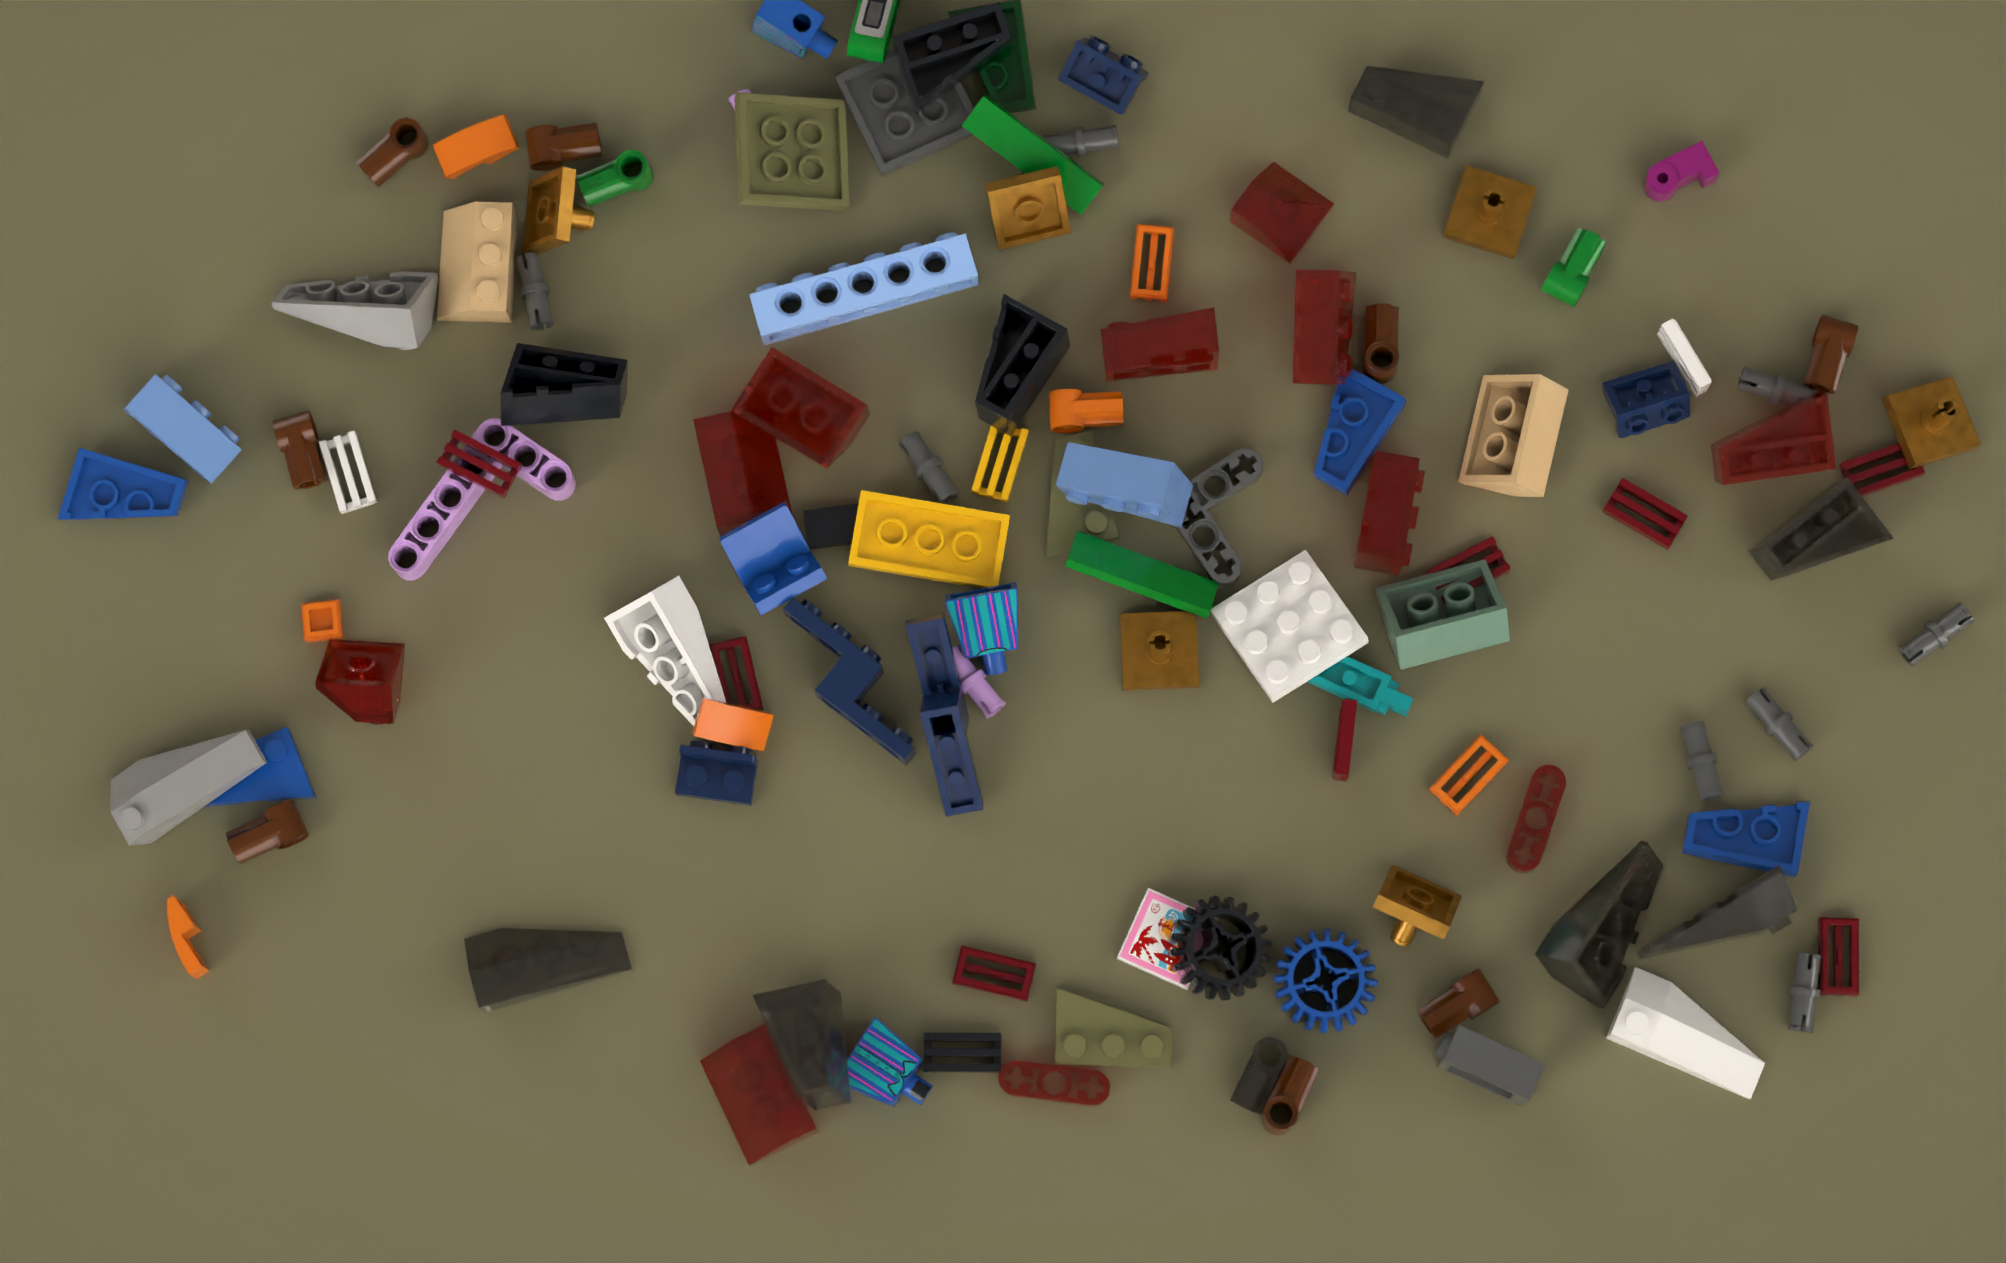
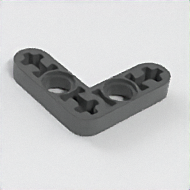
[1175,448,1263,587]

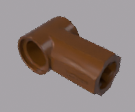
[356,117,429,188]
[525,123,602,171]
[1363,303,1399,384]
[1803,315,1859,395]
[273,410,326,490]
[226,800,309,864]
[1417,969,1500,1039]
[1261,1055,1320,1135]

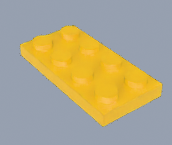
[848,490,1010,588]

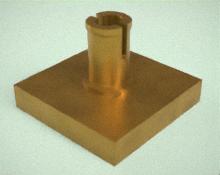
[1443,165,1538,260]
[522,166,595,255]
[985,166,1071,250]
[1882,376,1981,469]
[1120,611,1199,691]
[1373,864,1462,947]

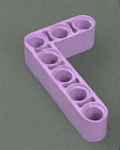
[388,418,576,580]

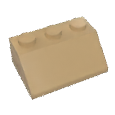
[437,202,518,323]
[1458,374,1568,497]

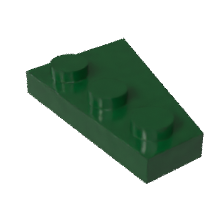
[947,0,1036,113]

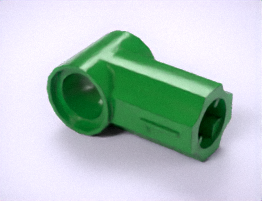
[576,149,654,208]
[1541,228,1606,308]

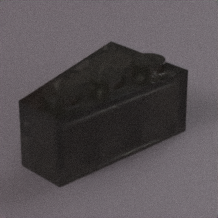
[1348,66,1484,158]
[1748,478,1894,581]
[753,979,851,1110]

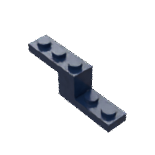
[783,597,915,765]
[906,613,984,817]

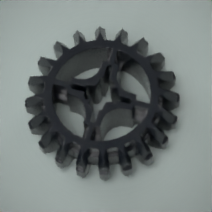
[1168,896,1272,1001]

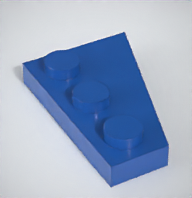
[1314,363,1407,496]
[57,448,189,520]
[204,727,317,807]
[1682,801,1810,877]

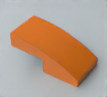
[433,114,520,180]
[692,697,774,751]
[167,895,210,979]

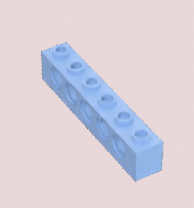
[749,232,979,346]

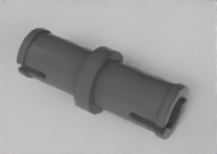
[1042,125,1119,157]
[515,253,554,331]
[1737,366,1817,412]
[898,431,959,504]
[1898,602,1974,667]
[1745,687,1814,761]
[1680,721,1724,802]
[1788,952,1822,1033]

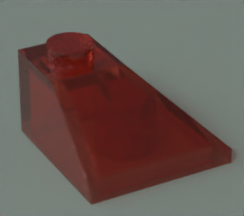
[1230,162,1334,264]
[315,639,405,725]

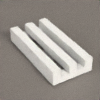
[1657,318,1712,397]
[319,430,378,514]

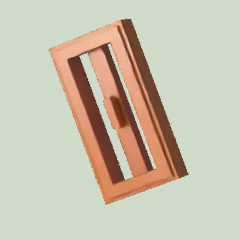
[1130,224,1174,303]
[1428,734,1509,817]

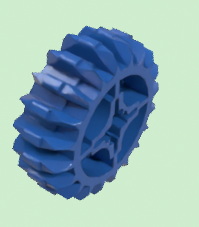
[1273,928,1378,1034]

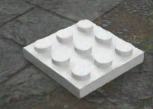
[1211,550,1369,703]

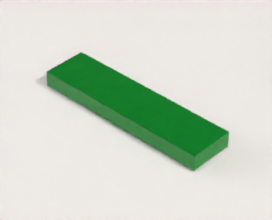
[962,95,1104,215]
[1065,531,1219,619]

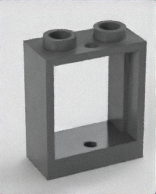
[1435,1025,1545,1106]

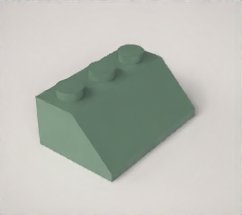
[1376,559,1510,670]

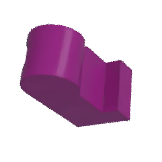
[1644,141,1719,202]

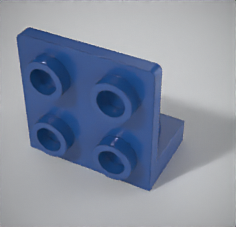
[719,503,827,615]

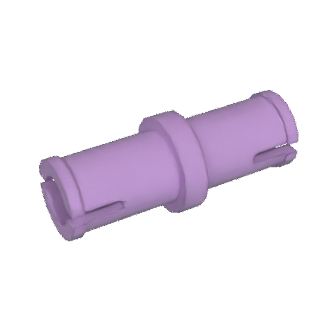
[952,645,1006,719]

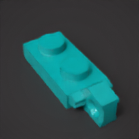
[1307,656,1413,717]

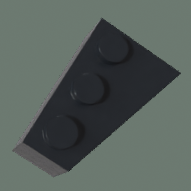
[892,2,1011,114]
[975,294,1070,436]
[501,343,628,426]

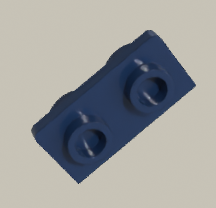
[1057,36,1149,115]
[1602,361,1690,438]
[675,740,758,806]

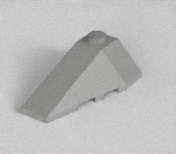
[272,271,438,350]
[110,730,267,845]

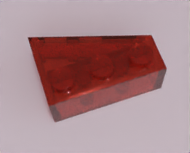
[1292,270,1357,385]
[1101,307,1219,382]
[1711,391,1836,485]
[1354,451,1425,576]

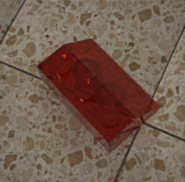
[731,347,870,469]
[693,411,793,537]
[700,1023,819,1166]

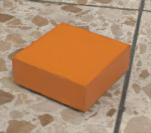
[301,599,344,643]

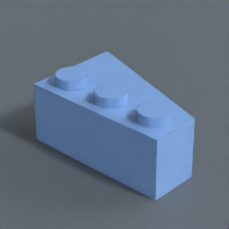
[123,374,242,484]
[1056,442,1193,528]

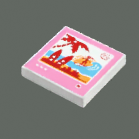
[1117,888,1218,990]

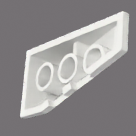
[604,576,726,726]
[1606,967,1765,1099]

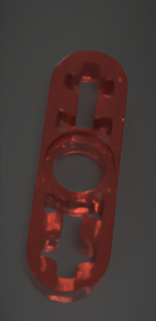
[1506,765,1566,873]
[998,1060,1110,1107]

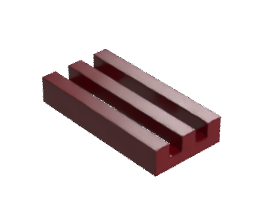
[436,429,522,498]
[1839,443,1925,501]
[1602,478,1688,550]
[1425,536,1511,604]
[709,636,764,711]
[1332,699,1358,781]
[1818,917,1859,997]
[952,945,1036,1002]

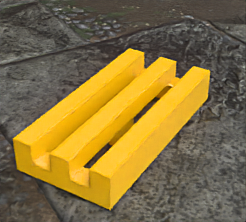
[971,426,1029,503]

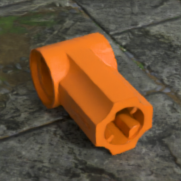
[1049,389,1124,433]

